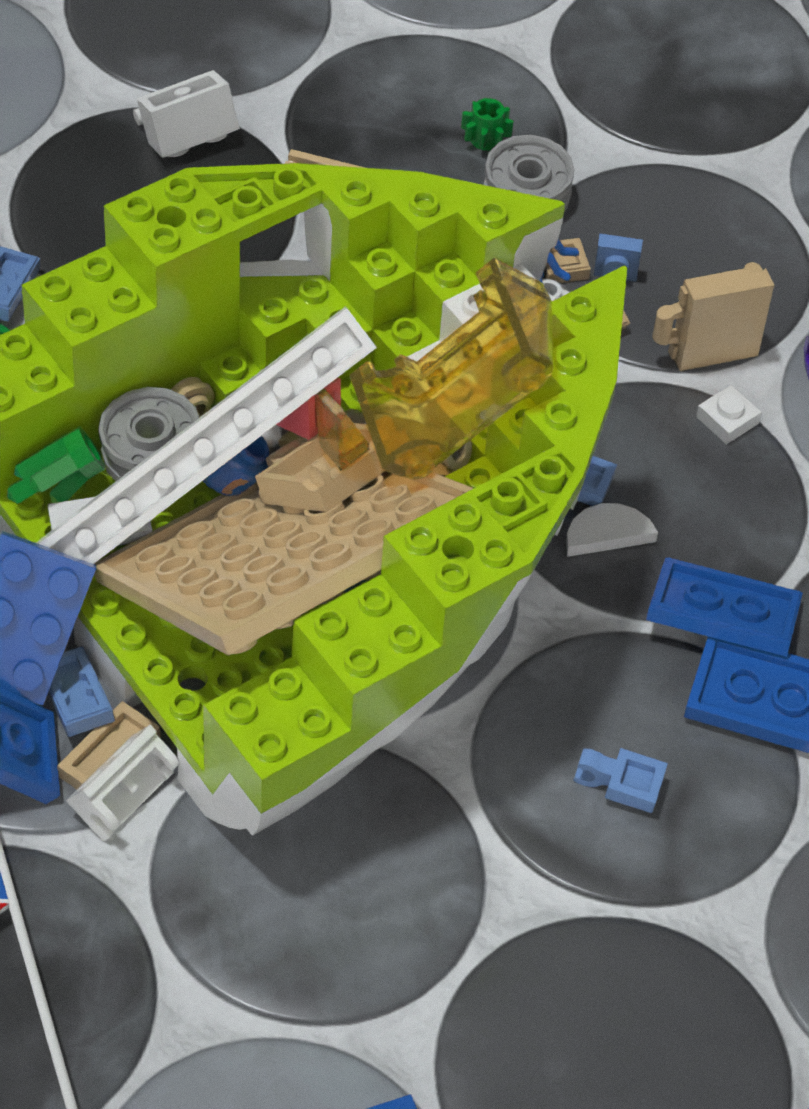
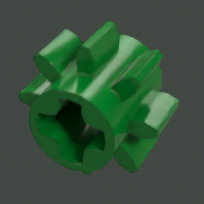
[461,98,514,150]

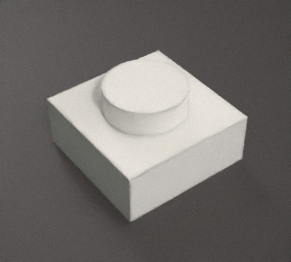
[696,385,762,445]

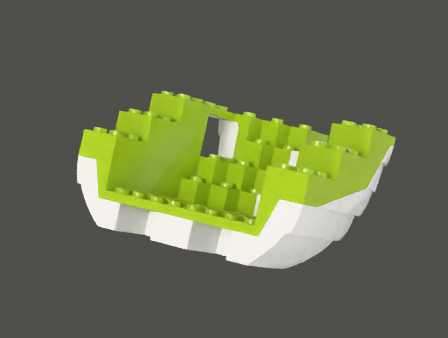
[0,163,627,835]

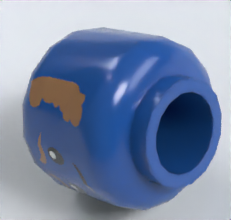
[203,436,269,496]

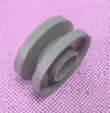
[483,135,575,212]
[99,387,199,481]

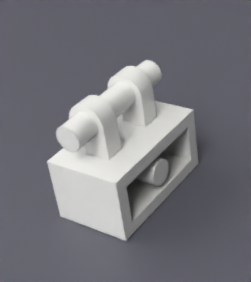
[133,70,240,158]

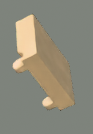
[652,262,774,371]
[255,418,408,512]

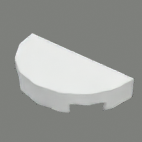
[566,503,658,557]

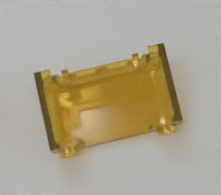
[349,258,553,479]

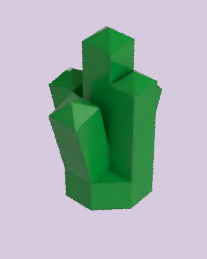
[7,426,105,504]

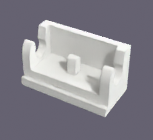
[66,725,179,841]

